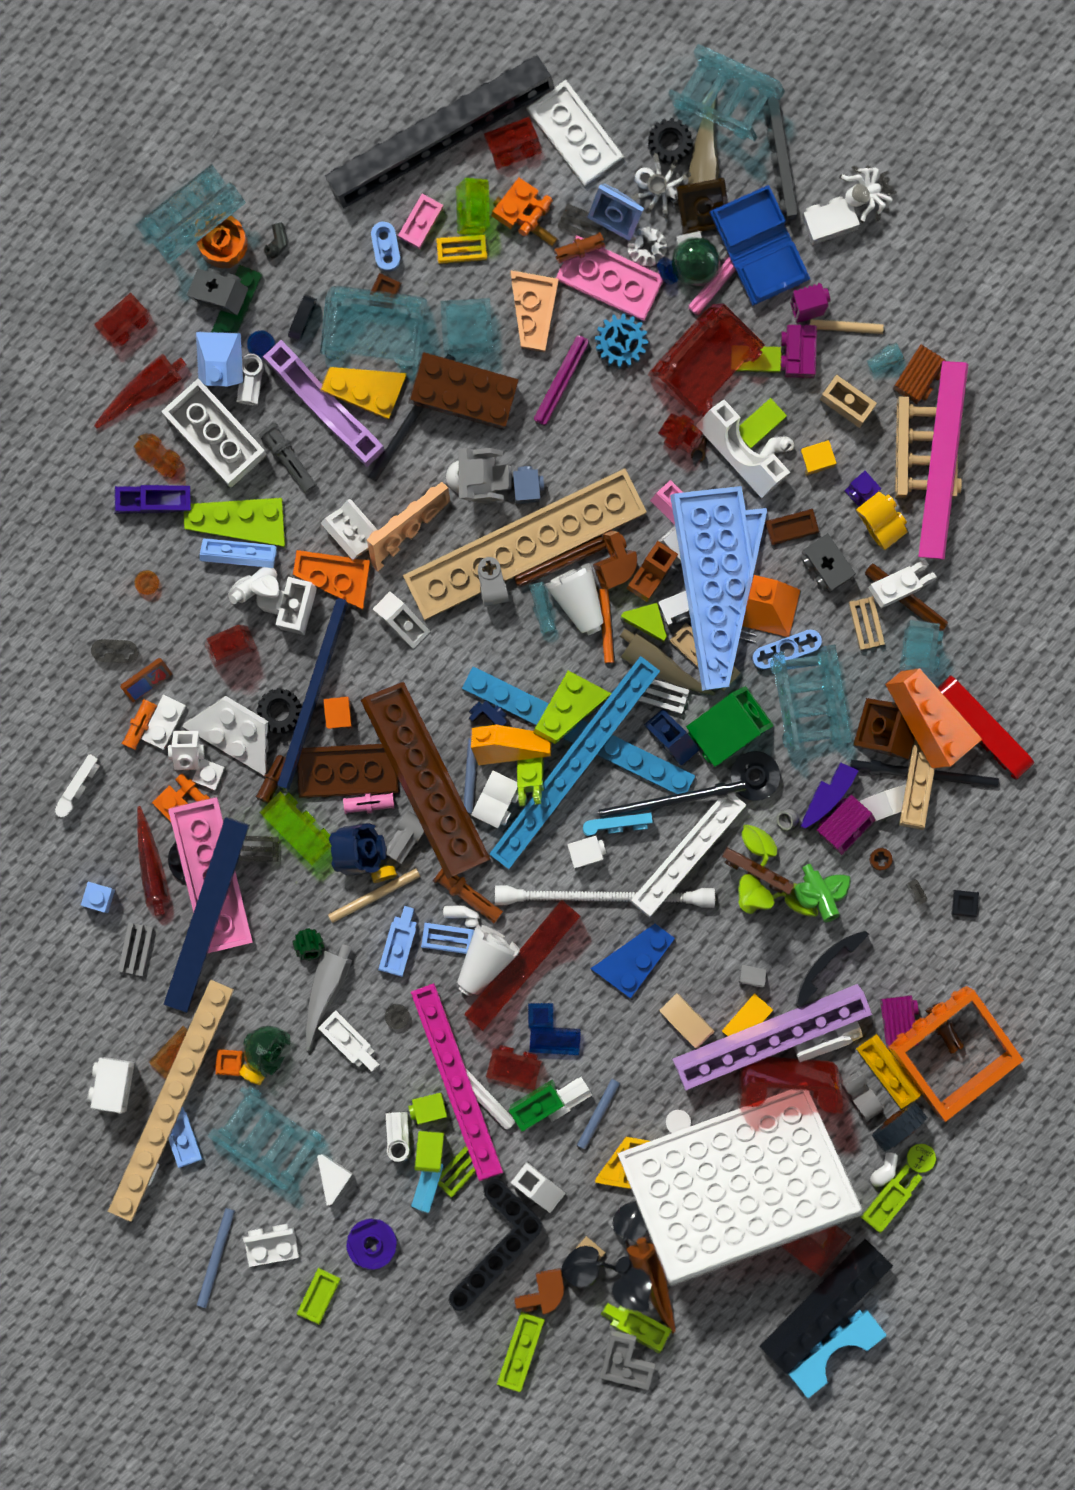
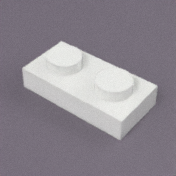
[141,695,186,750]

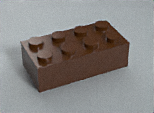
[408,352,519,430]

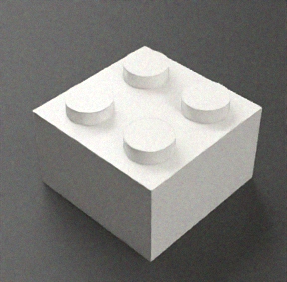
[88,1057,135,1113]

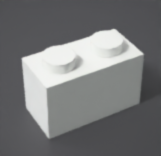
[802,196,860,245]

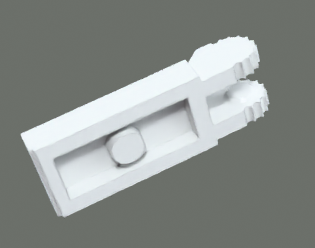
[868,560,937,608]
[55,754,100,818]

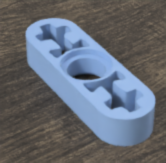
[752,630,822,670]

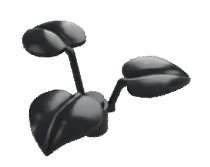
[561,1201,652,1312]

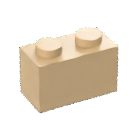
[820,375,877,428]

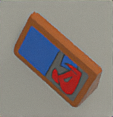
[120,658,172,702]

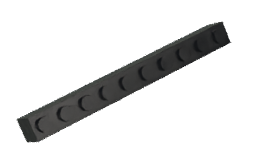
[325,55,555,209]

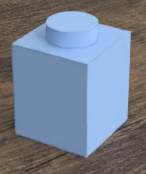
[81,882,115,913]

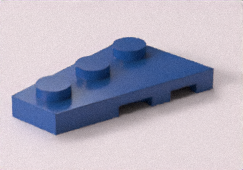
[591,924,675,998]

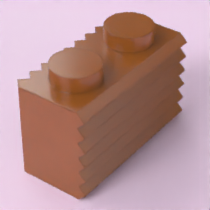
[893,345,945,404]

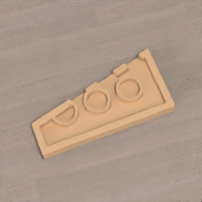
[366,482,450,571]

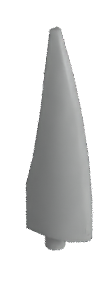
[306,944,352,1051]

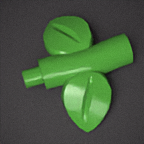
[794,864,851,923]

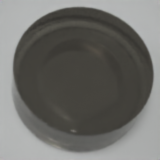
[385,1004,410,1029]

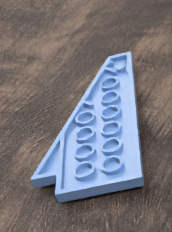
[670,486,767,691]

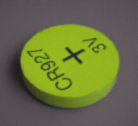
[907,1143,936,1173]

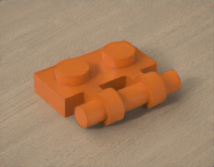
[491,177,553,236]
[152,773,210,822]

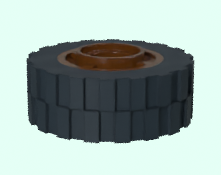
[872,1102,928,1152]

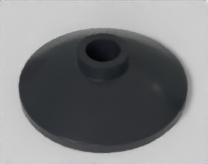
[731,751,780,801]

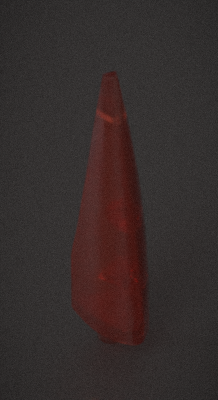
[94,353,187,428]
[137,806,170,916]

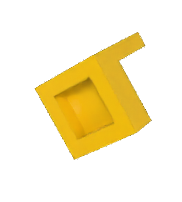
[801,440,837,476]

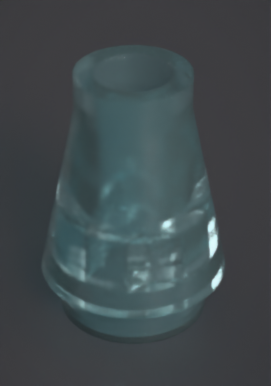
[867,343,905,374]

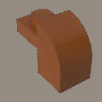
[593,531,637,589]
[626,541,678,602]
[514,1268,564,1314]

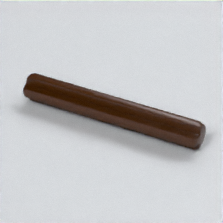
[514,536,606,587]
[865,563,948,633]

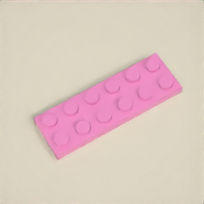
[168,797,253,953]

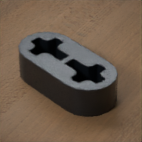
[288,294,317,342]

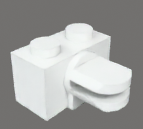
[256,577,317,635]

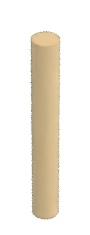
[809,319,884,334]

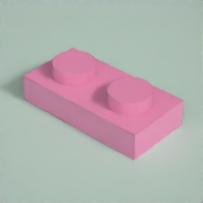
[398,194,444,249]

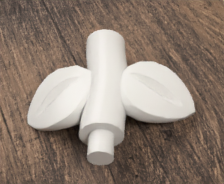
[227,567,279,604]

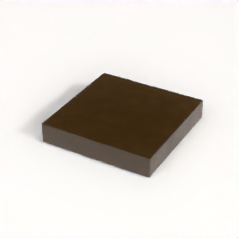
[676,178,728,235]

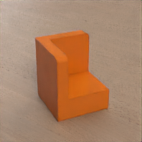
[323,697,352,729]

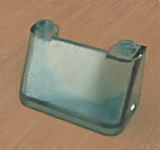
[320,286,427,369]

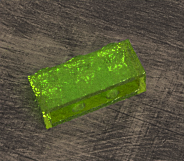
[259,791,331,866]

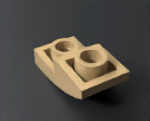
[659,993,715,1049]

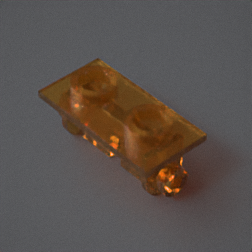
[133,433,184,479]

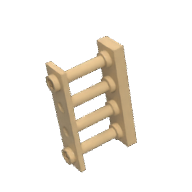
[895,397,963,499]

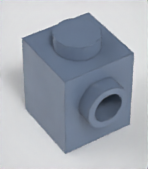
[513,466,544,504]

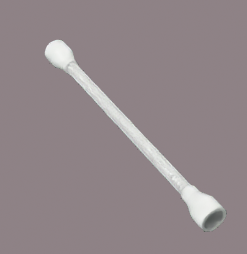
[495,885,715,908]

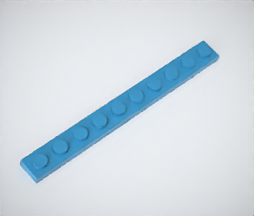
[490,656,660,869]
[462,667,695,794]

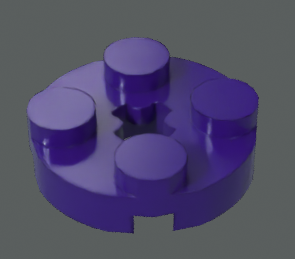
[346,1218,397,1270]

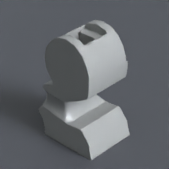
[840,1070,884,1122]

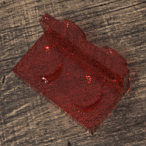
[483,117,542,169]
[94,292,151,347]
[486,1045,542,1090]

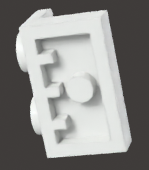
[243,1224,299,1267]

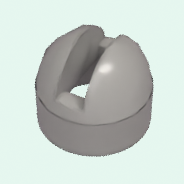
[777,809,799,830]

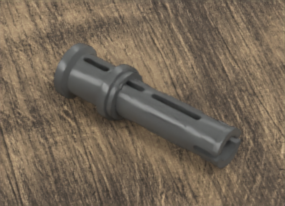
[259,423,317,493]

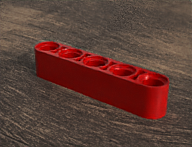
[937,675,1035,780]

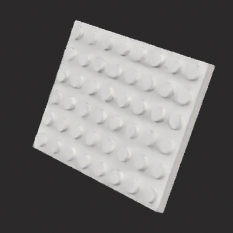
[618,1084,862,1286]

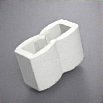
[471,771,518,828]

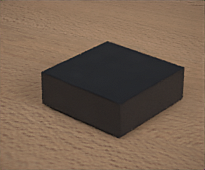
[951,890,979,917]

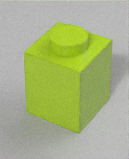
[408,1092,447,1124]

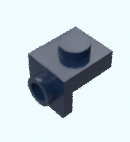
[469,701,507,726]

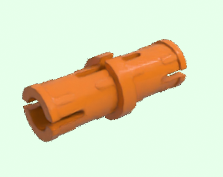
[121,699,157,750]

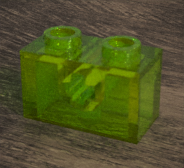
[456,178,490,235]

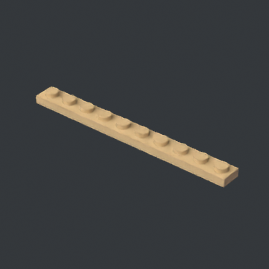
[108,979,234,1222]

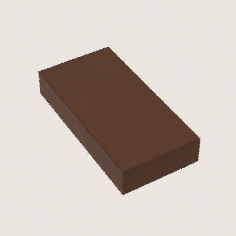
[765,509,819,546]

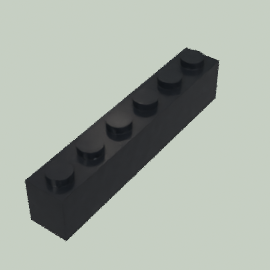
[759,1238,893,1374]

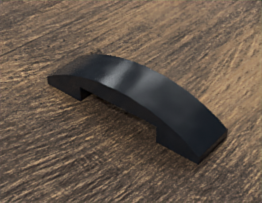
[796,931,869,1007]

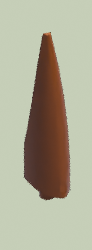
[627,1237,676,1334]

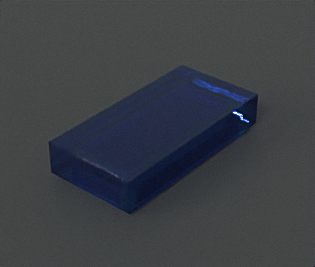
[529,1026,581,1055]

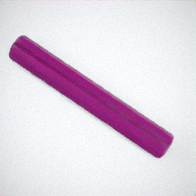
[534,336,589,425]

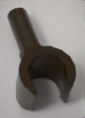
[691,435,708,462]

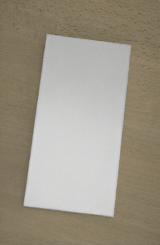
[526,80,624,187]

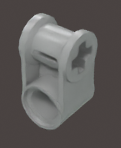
[478,557,509,607]

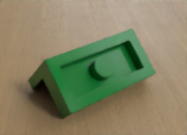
[509,1079,565,1132]

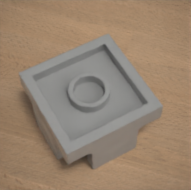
[458,448,511,504]

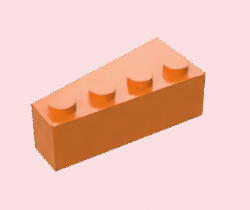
[885,668,982,768]

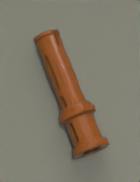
[433,869,503,924]

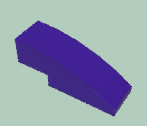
[114,485,191,514]
[799,762,859,829]

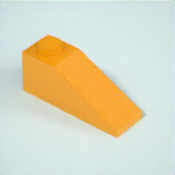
[471,725,551,765]

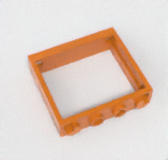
[888,986,1024,1122]

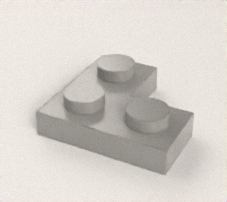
[600,1330,655,1390]

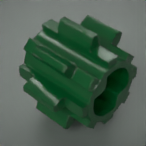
[292,928,325,961]

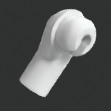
[870,1153,898,1187]

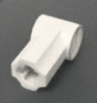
[237,354,264,406]
[548,1077,592,1122]
[386,1112,411,1162]

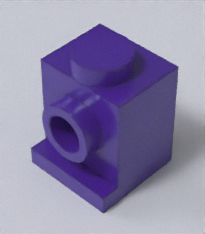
[844,471,882,507]

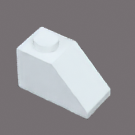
[373,592,430,649]

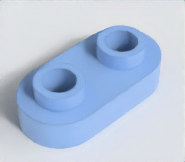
[371,222,400,272]

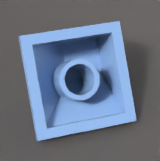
[587,184,644,241]
[196,332,243,387]

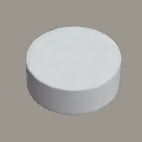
[666,1110,691,1133]

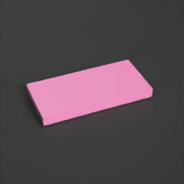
[556,236,665,322]

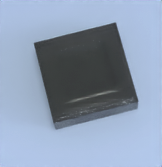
[906,879,928,906]

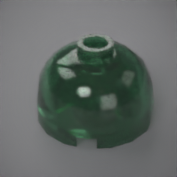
[671,237,720,287]
[243,1026,291,1077]

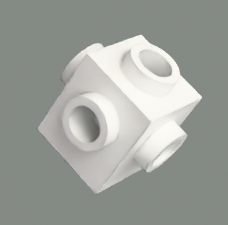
[168,731,204,770]

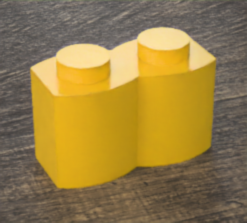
[856,492,908,550]

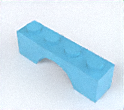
[788,1309,887,1398]

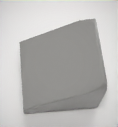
[738,965,766,988]

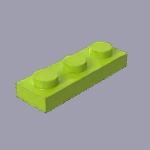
[497,1311,545,1392]

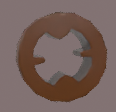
[869,848,893,871]

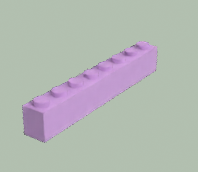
[672,984,872,1090]

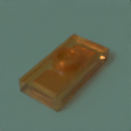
[149,1025,188,1079]

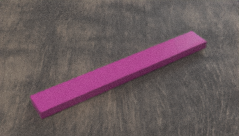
[918,361,968,560]
[411,983,503,1181]

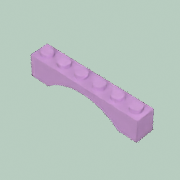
[263,340,384,467]

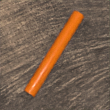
[599,589,614,663]

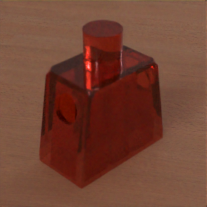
[205,624,257,668]

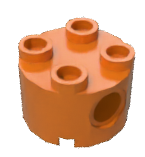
[196,213,248,268]

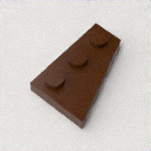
[722,847,794,895]

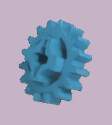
[595,314,648,368]

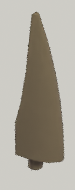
[687,93,719,185]
[619,629,715,696]

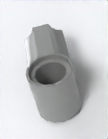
[386,811,424,864]

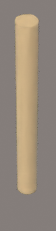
[328,869,421,923]

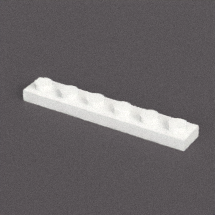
[631,793,746,918]

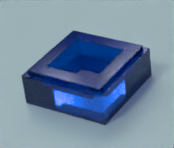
[528,1003,553,1028]

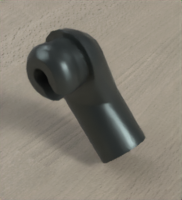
[264,223,287,258]

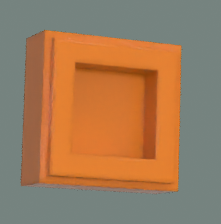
[215,1049,243,1076]

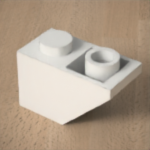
[511,1162,566,1213]

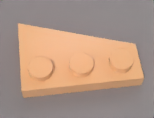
[510,270,559,352]

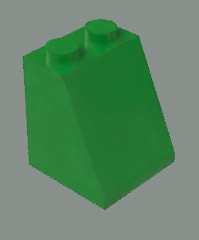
[686,686,774,767]

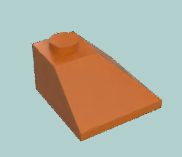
[742,575,800,637]

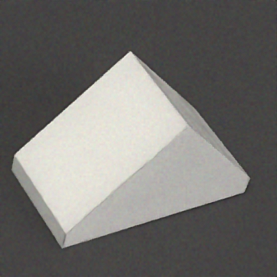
[859,784,906,822]
[317,1154,353,1205]

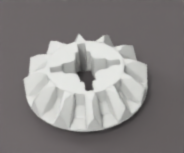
[628,227,667,266]

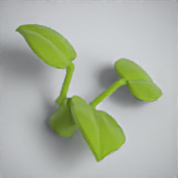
[738,825,818,917]

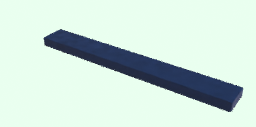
[277,598,348,792]
[163,816,250,1013]

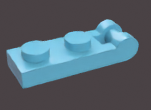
[583,813,653,836]

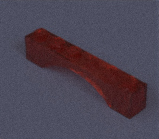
[464,900,581,1031]

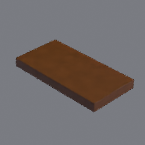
[297,744,398,798]

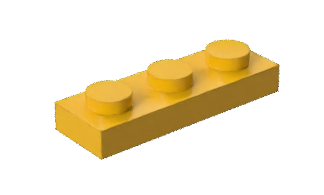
[856,1034,922,1109]

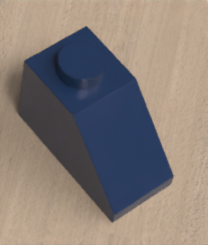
[644,709,700,766]

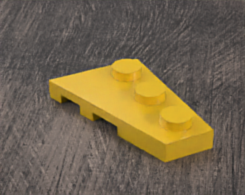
[320,367,407,419]

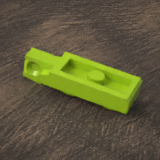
[601,1303,672,1353]

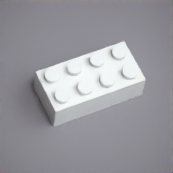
[161,379,267,488]

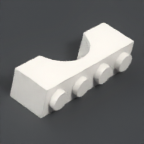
[696,400,790,498]

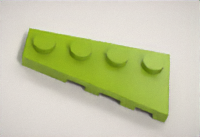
[184,498,285,547]

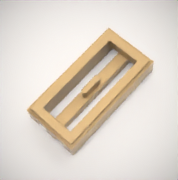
[849,596,885,650]

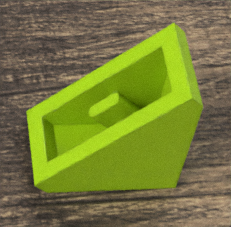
[620,603,667,643]
[415,1131,444,1173]

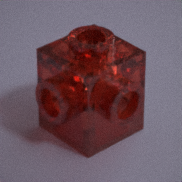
[658,413,703,453]

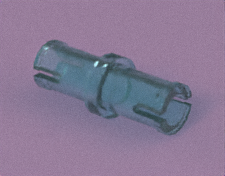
[529,582,556,633]

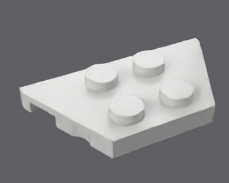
[183,696,269,775]

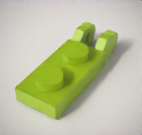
[517,757,544,806]
[860,1164,922,1233]

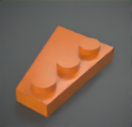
[293,550,370,610]

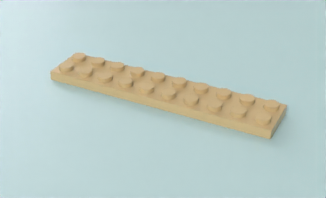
[403,468,647,620]

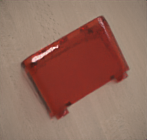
[648,303,765,417]
[737,1057,843,1113]

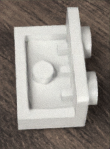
[321,499,377,560]

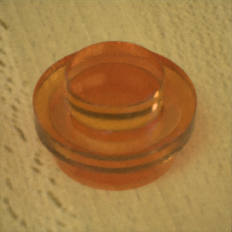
[134,570,160,595]

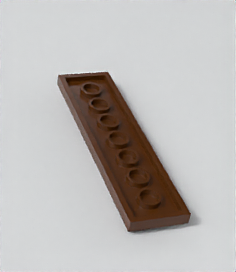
[360,681,490,879]

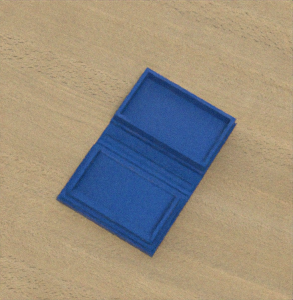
[710,185,810,306]

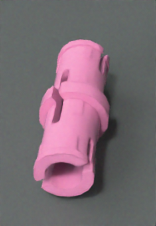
[343,793,395,814]

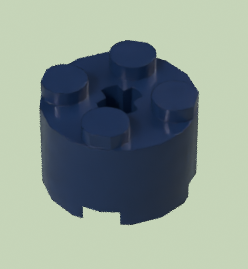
[329,823,386,876]

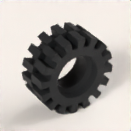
[648,118,692,165]
[257,688,302,734]

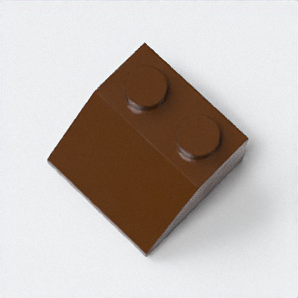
[853,698,915,760]

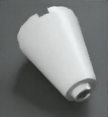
[545,563,604,635]
[457,925,520,996]

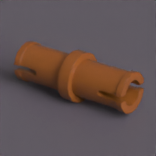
[554,232,605,264]

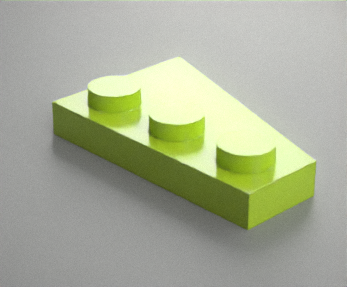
[533,670,612,744]

